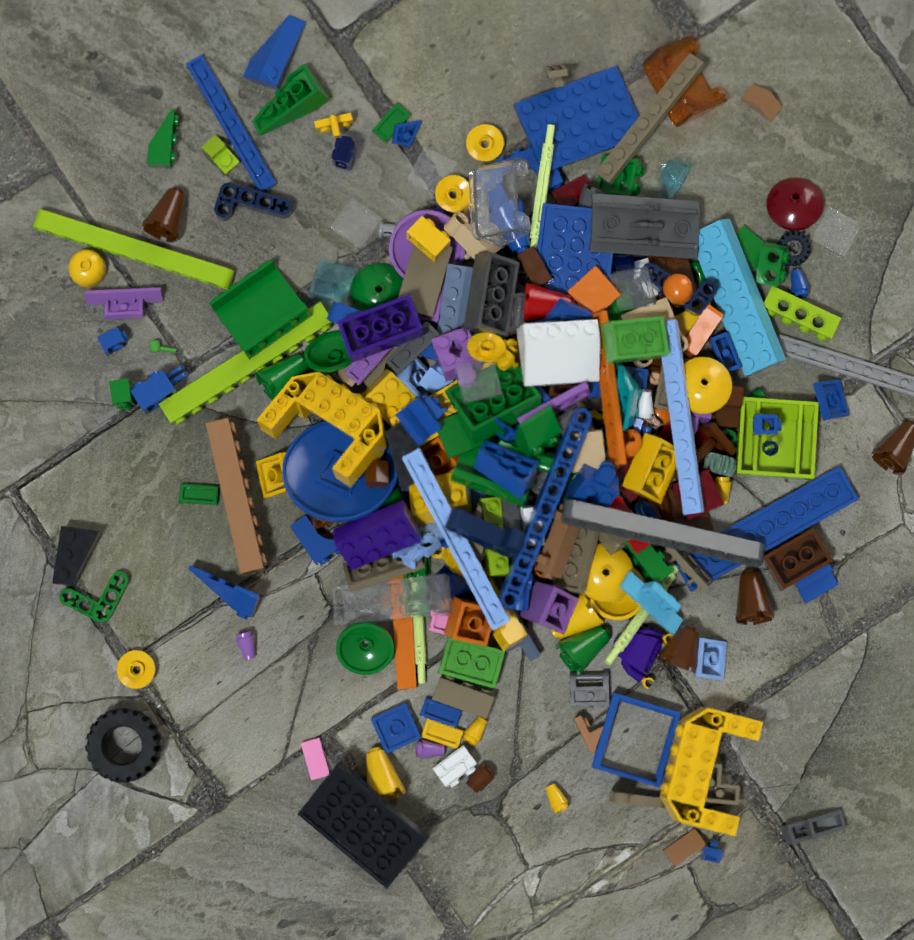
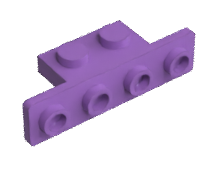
[84,287,163,320]

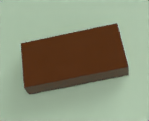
[517,246,553,287]
[700,422,737,455]

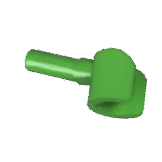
[150,340,176,353]

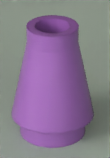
[235,630,255,660]
[416,740,445,759]

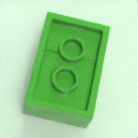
[601,316,669,364]
[438,636,505,689]

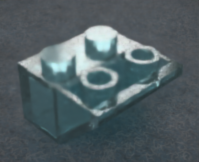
[309,260,357,305]

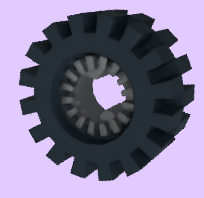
[777,231,812,267]

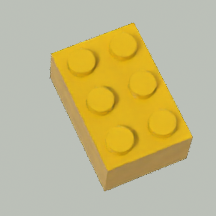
[361,369,416,427]
[409,473,473,525]

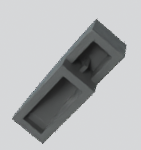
[781,810,847,845]

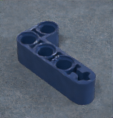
[214,183,293,221]
[640,263,717,316]
[445,508,526,557]

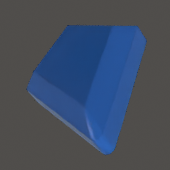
[392,120,422,147]

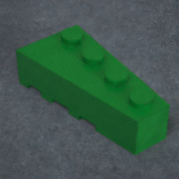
[622,543,675,583]

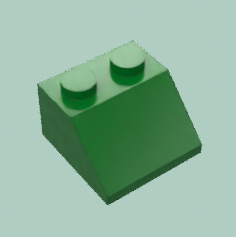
[514,405,561,458]

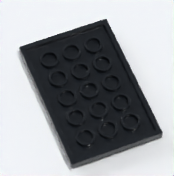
[298,761,430,889]

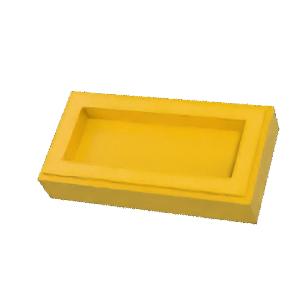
[421,719,464,749]

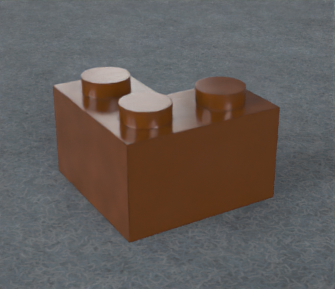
[711,386,744,430]

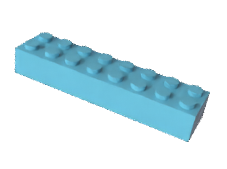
[697,219,786,376]

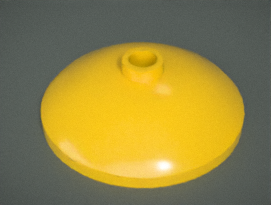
[684,357,732,414]
[584,544,633,602]
[589,568,645,621]

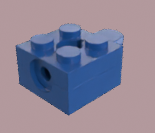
[130,365,189,415]
[566,462,619,508]

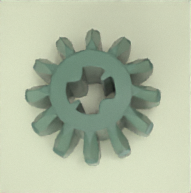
[703,452,737,477]

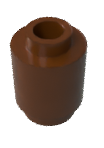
[466,765,494,793]

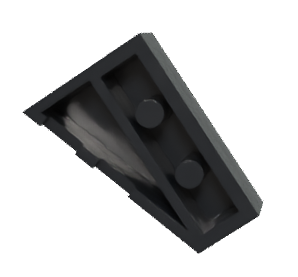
[385,421,434,491]
[52,526,102,587]

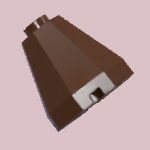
[658,624,699,673]

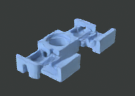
[392,522,444,569]

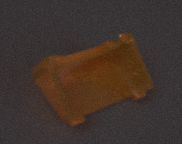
[643,35,728,127]

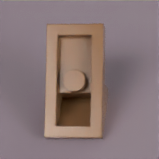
[574,715,604,754]

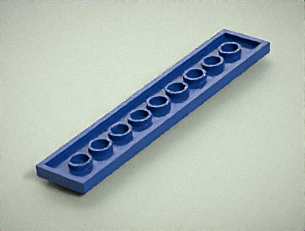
[674,466,859,593]

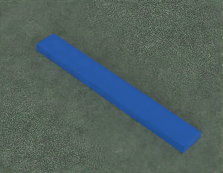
[186,55,277,192]

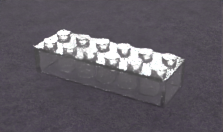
[332,574,452,626]

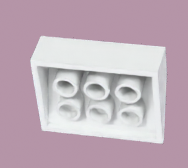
[517,320,600,387]

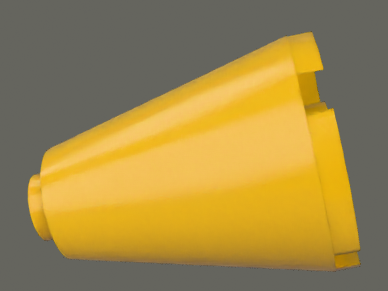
[550,594,605,640]
[366,747,405,801]

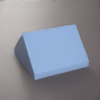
[391,357,430,398]
[694,638,727,680]

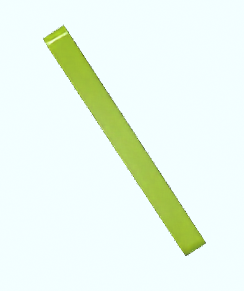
[32,209,235,290]

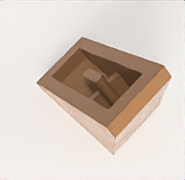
[741,84,782,122]

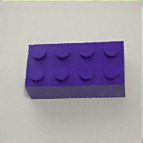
[337,294,426,362]
[333,500,422,570]

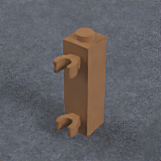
[535,504,580,580]

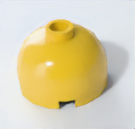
[68,249,107,288]

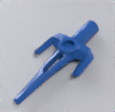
[494,417,519,441]

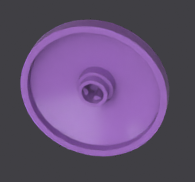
[389,209,465,279]

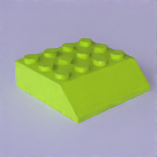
[735,397,819,481]

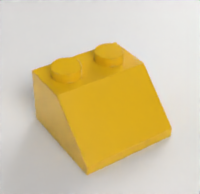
[256,452,287,498]

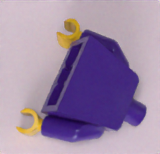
[613,628,673,689]

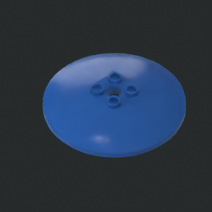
[282,421,398,522]

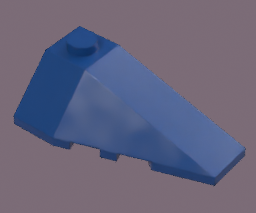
[188,566,262,620]

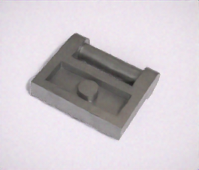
[570,671,609,707]

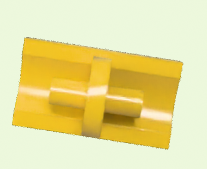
[495,339,519,372]

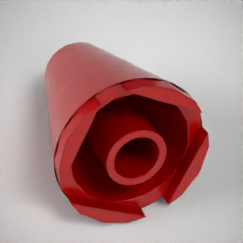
[523,283,575,322]

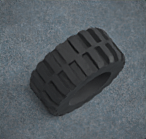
[85,708,162,783]

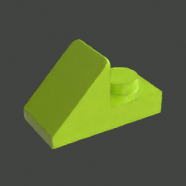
[201,135,240,175]

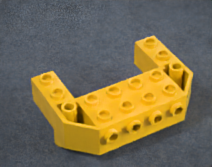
[257,372,387,488]
[659,707,763,836]

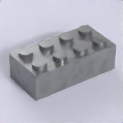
[463,252,520,338]

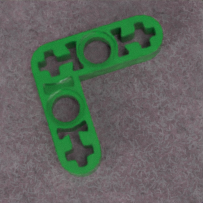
[59,571,129,623]

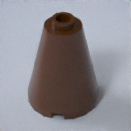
[142,187,185,242]
[871,421,914,475]
[735,570,774,625]

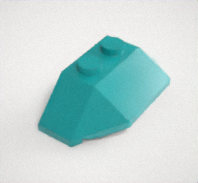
[604,363,641,437]

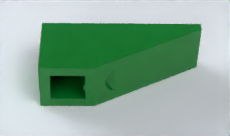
[147,109,179,169]

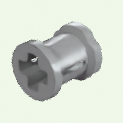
[379,221,397,238]

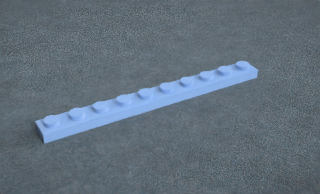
[662,320,704,515]
[402,448,510,630]

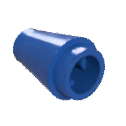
[790,269,810,299]

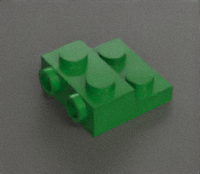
[596,155,645,197]

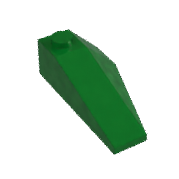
[252,63,329,136]

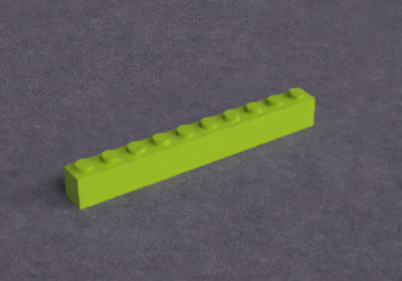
[159,302,334,425]

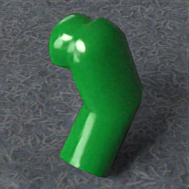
[690,261,706,288]

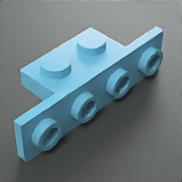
[620,571,683,634]

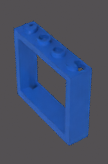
[591,693,682,788]

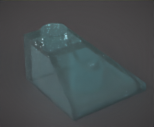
[658,160,691,199]

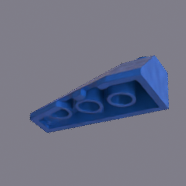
[243,15,306,91]

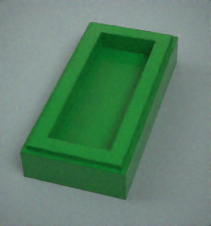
[372,103,411,144]
[179,483,219,506]

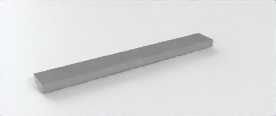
[778,334,914,398]

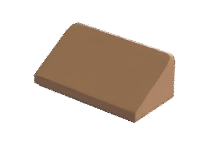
[663,828,707,867]

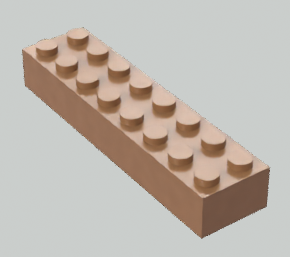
[206,418,269,576]

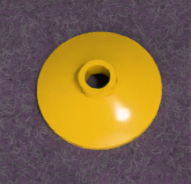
[466,124,504,162]
[435,175,473,213]
[467,333,506,362]
[117,650,155,689]

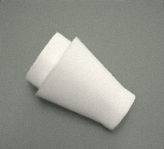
[637,389,654,419]

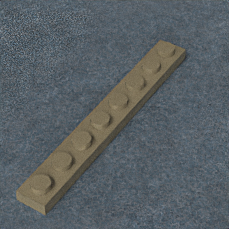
[595,53,706,185]

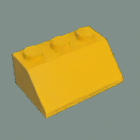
[622,433,677,504]

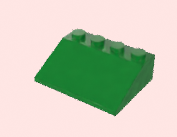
[445,359,542,444]

